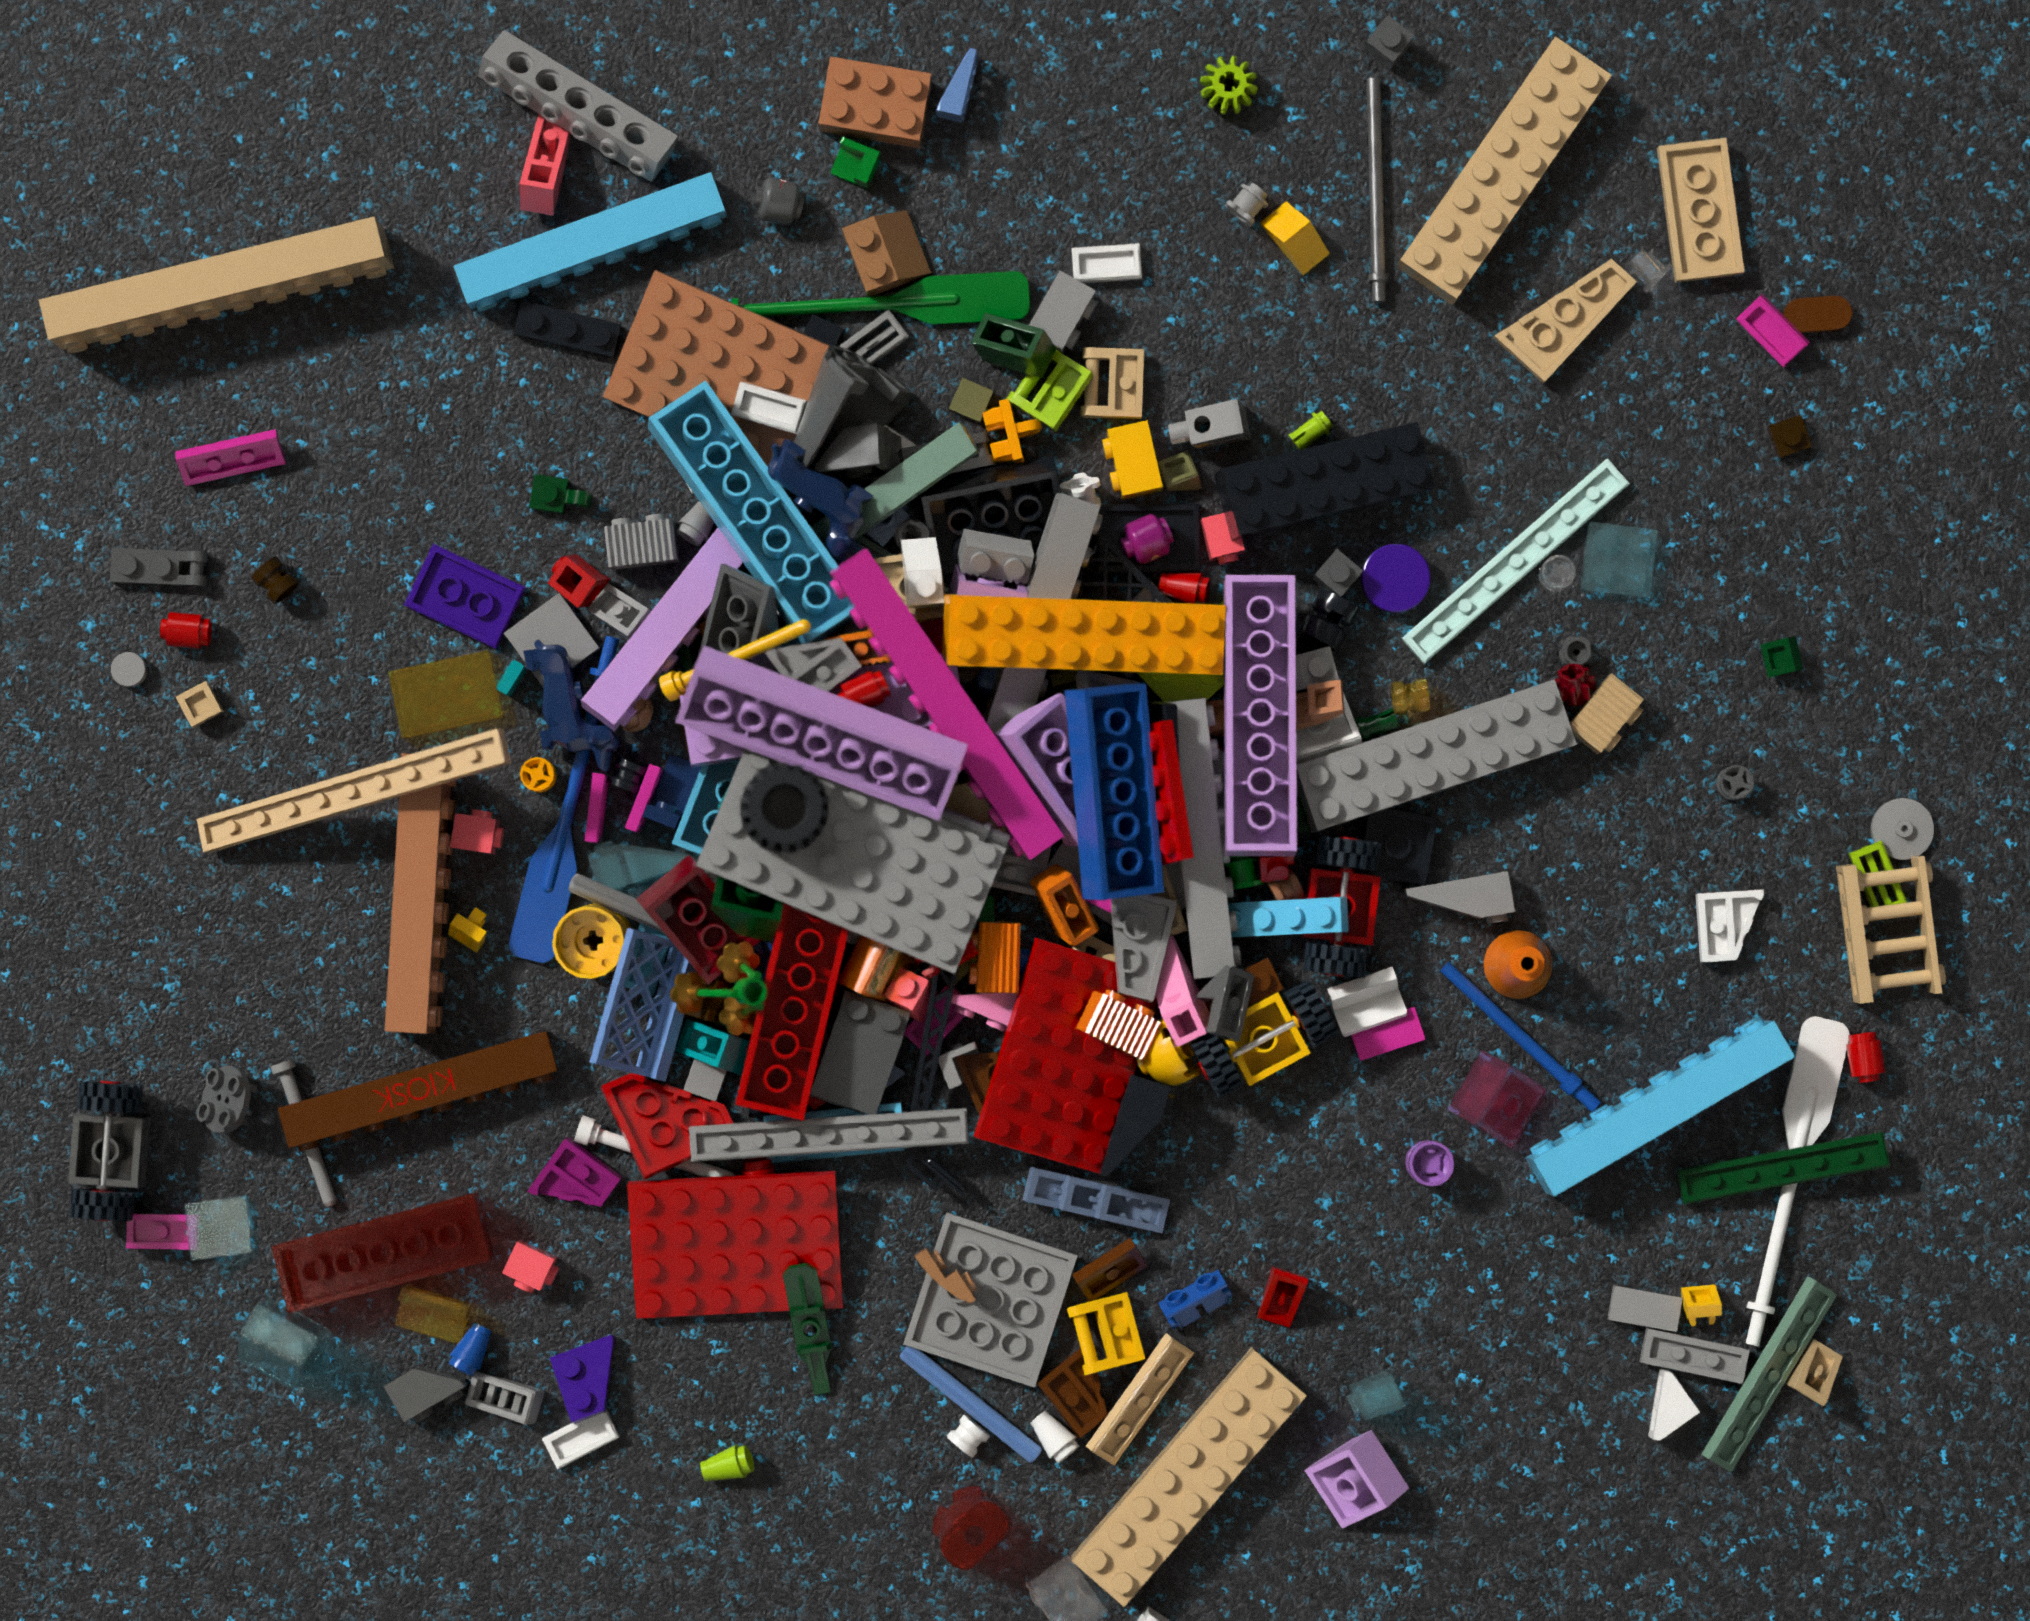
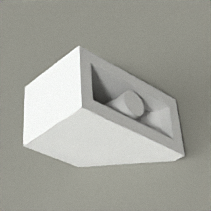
[901,537,944,609]

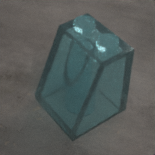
[237,1298,332,1392]

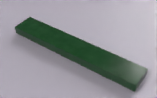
[1677,1132,1890,1204]

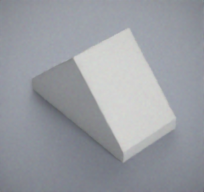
[1648,1368,1700,1441]

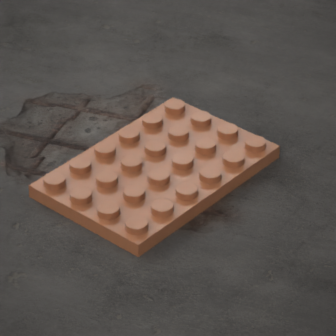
[603,270,830,467]

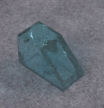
[1346,1369,1406,1420]

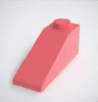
[519,114,571,216]

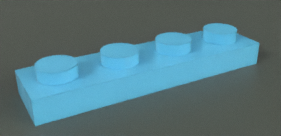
[1228,897,1349,938]

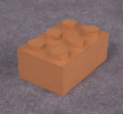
[818,56,932,149]

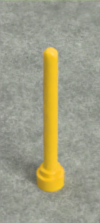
[659,619,811,701]

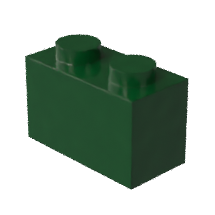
[971,313,1056,378]

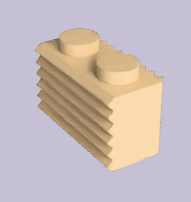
[1570,674,1644,754]

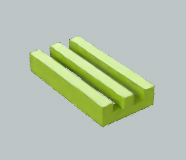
[1848,840,1907,907]

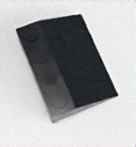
[921,456,1061,589]

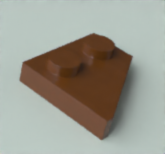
[1036,1347,1107,1438]

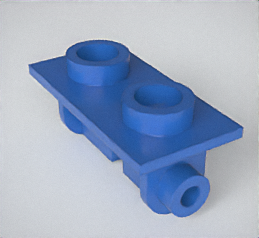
[1158,1270,1233,1329]

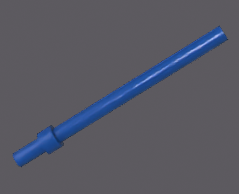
[1440,961,1601,1112]

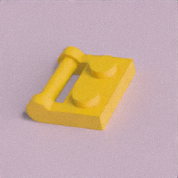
[1067,1292,1145,1376]

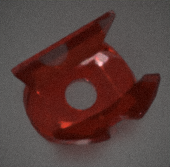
[932,1486,1012,1570]

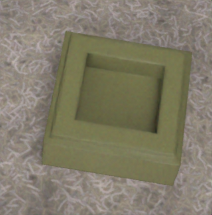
[949,378,994,423]

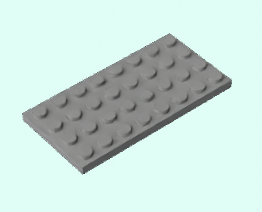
[696,748,1008,974]

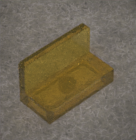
[395,1285,473,1343]

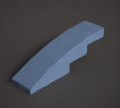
[1022,1166,1170,1233]

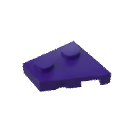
[550,1334,616,1424]

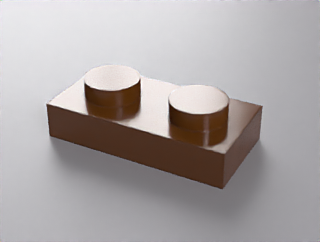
[1072,1238,1148,1302]

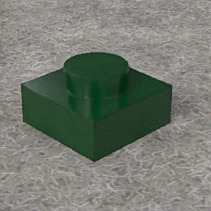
[1760,636,1803,678]

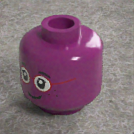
[1120,514,1174,564]

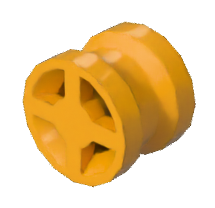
[520,757,557,793]

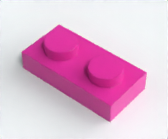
[126,1213,199,1250]

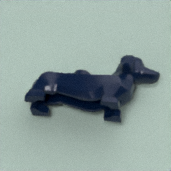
[768,439,873,562]
[523,639,620,772]

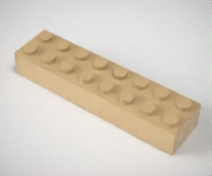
[1397,36,1612,306]
[1071,1347,1306,1607]

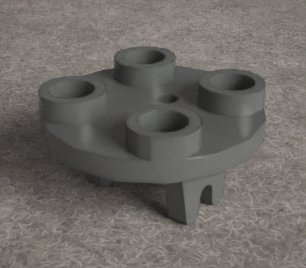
[197,1066,257,1134]

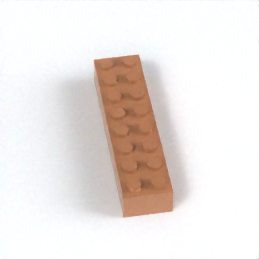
[385,753,457,1034]

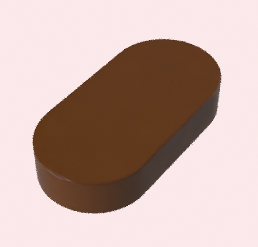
[1782,296,1852,334]

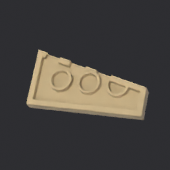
[1493,259,1637,384]

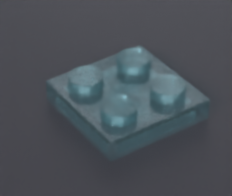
[1580,522,1658,599]

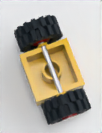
[1189,980,1338,1098]

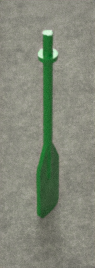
[731,271,1030,324]

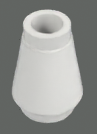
[1030,1411,1079,1464]

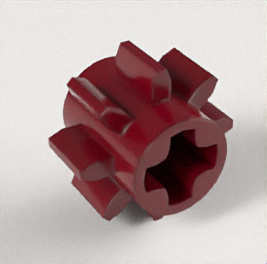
[1553,664,1596,706]

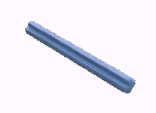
[900,1346,1042,1463]

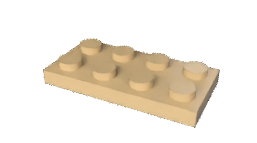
[1657,138,1745,283]

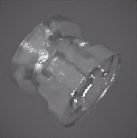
[1538,555,1576,591]

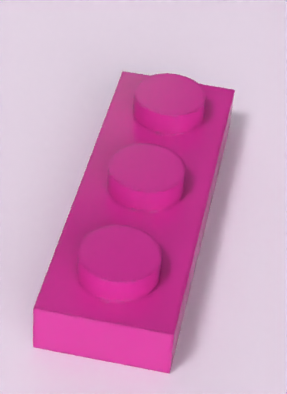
[175,429,286,486]

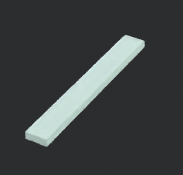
[1402,458,1630,664]

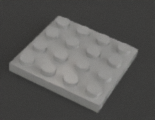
[903,1212,1078,1388]

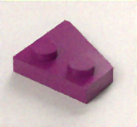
[528,1136,623,1207]

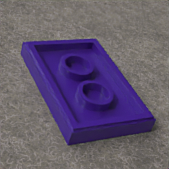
[404,544,527,650]

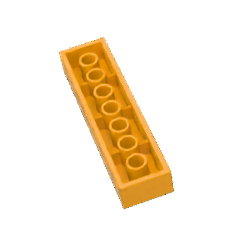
[942,594,1226,675]

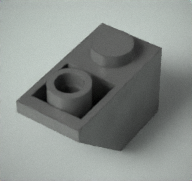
[383,1366,468,1423]

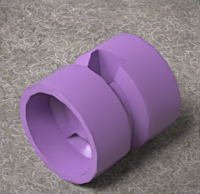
[1405,1140,1454,1186]

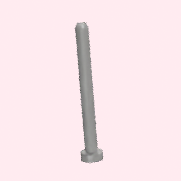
[270,1059,337,1207]

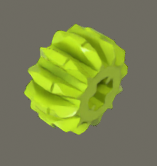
[1200,56,1258,115]

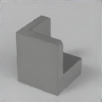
[938,1041,980,1089]

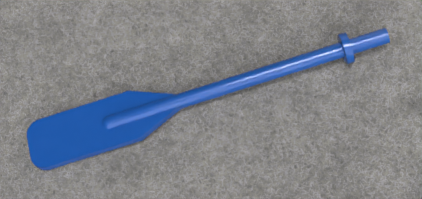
[509,636,619,963]

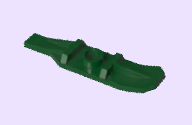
[783,1263,832,1395]

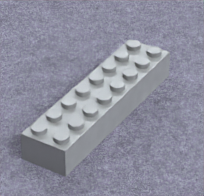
[1296,679,1577,833]

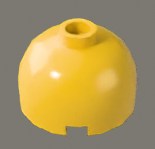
[1137,1018,1201,1085]

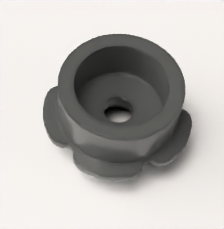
[1559,636,1593,666]

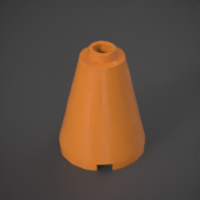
[1483,930,1552,999]

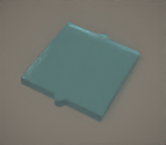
[184,1195,252,1261]

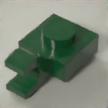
[529,474,592,514]

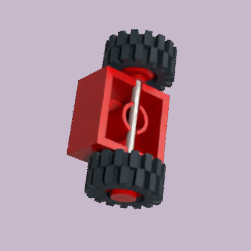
[1301,836,1381,978]

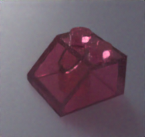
[1447,1050,1547,1148]

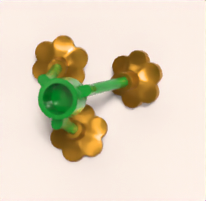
[670,941,767,1036]

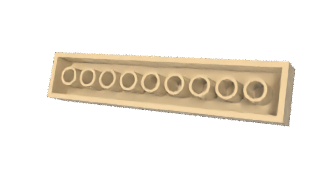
[39,216,394,353]

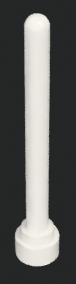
[574,1115,735,1177]

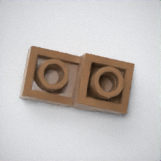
[915,1247,978,1303]

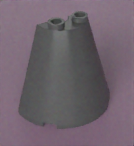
[794,345,914,471]

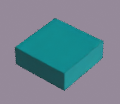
[496,660,527,698]

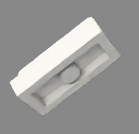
[1327,966,1407,1037]

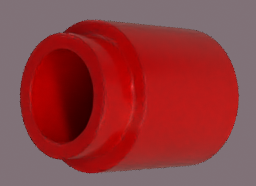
[160,612,212,649]
[837,670,891,708]
[1846,1031,1886,1083]

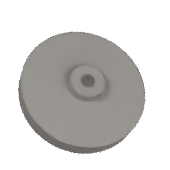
[1871,798,1934,860]

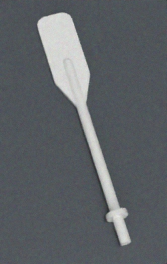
[1746,1017,1850,1347]

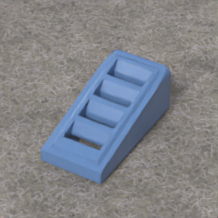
[936,48,979,123]

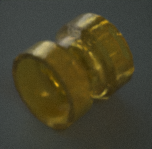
[1391,678,1430,716]

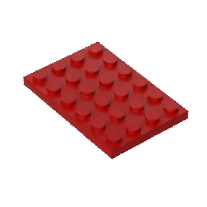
[974,937,1157,1173]
[627,1171,843,1319]

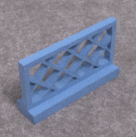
[589,928,697,1082]

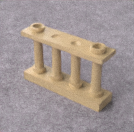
[1836,855,1946,1004]

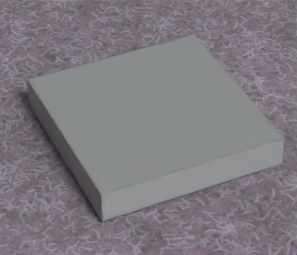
[504,593,600,688]

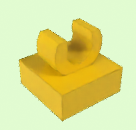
[448,907,487,953]
[1681,1284,1722,1326]

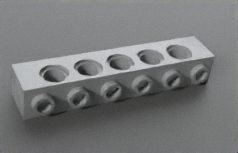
[478,30,678,182]

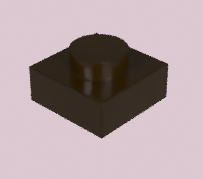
[1767,415,1812,459]

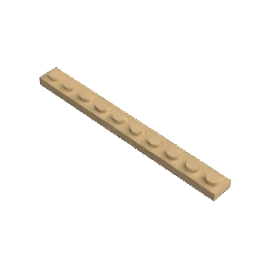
[197,728,511,853]

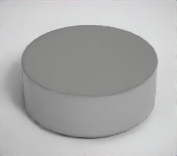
[111,652,147,687]

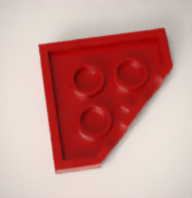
[601,1073,733,1180]

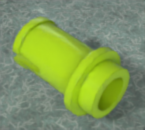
[1288,410,1334,450]

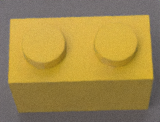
[1102,420,1163,500]

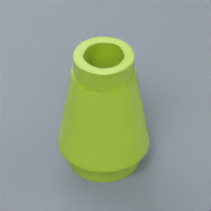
[700,1444,754,1482]

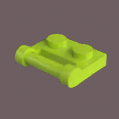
[1006,350,1094,432]

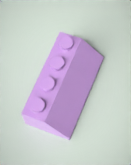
[994,693,1078,846]

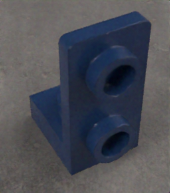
[643,755,701,830]

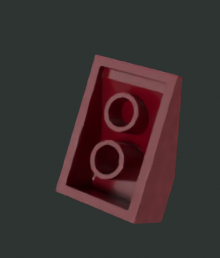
[636,855,760,984]

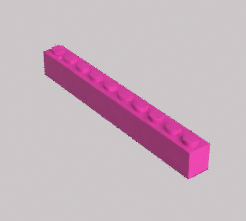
[829,549,1064,860]

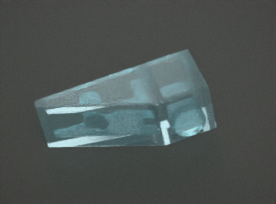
[587,840,699,890]

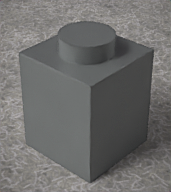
[1363,15,1415,71]
[1312,549,1363,597]

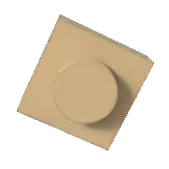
[176,681,224,728]

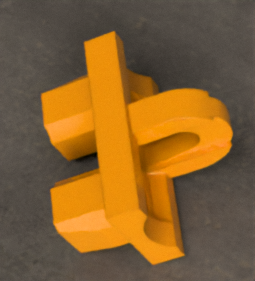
[983,399,1042,463]

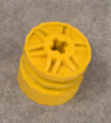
[552,903,631,979]

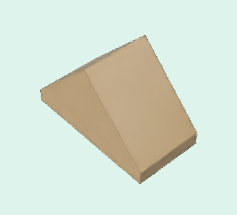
[1785,1338,1843,1406]

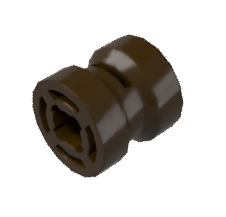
[251,556,300,605]

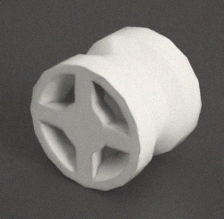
[947,1414,990,1458]

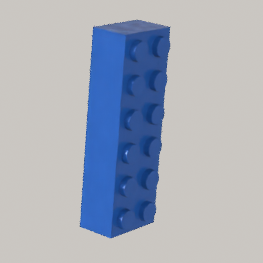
[1065,683,1164,900]

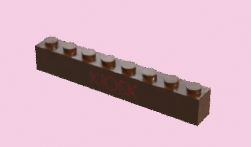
[277,1030,559,1152]

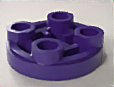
[1361,544,1430,613]

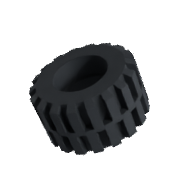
[740,763,829,854]

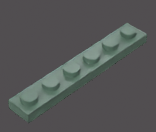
[1701,1276,1837,1472]

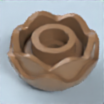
[620,697,653,732]

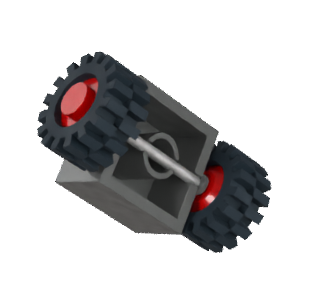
[68,1081,151,1221]

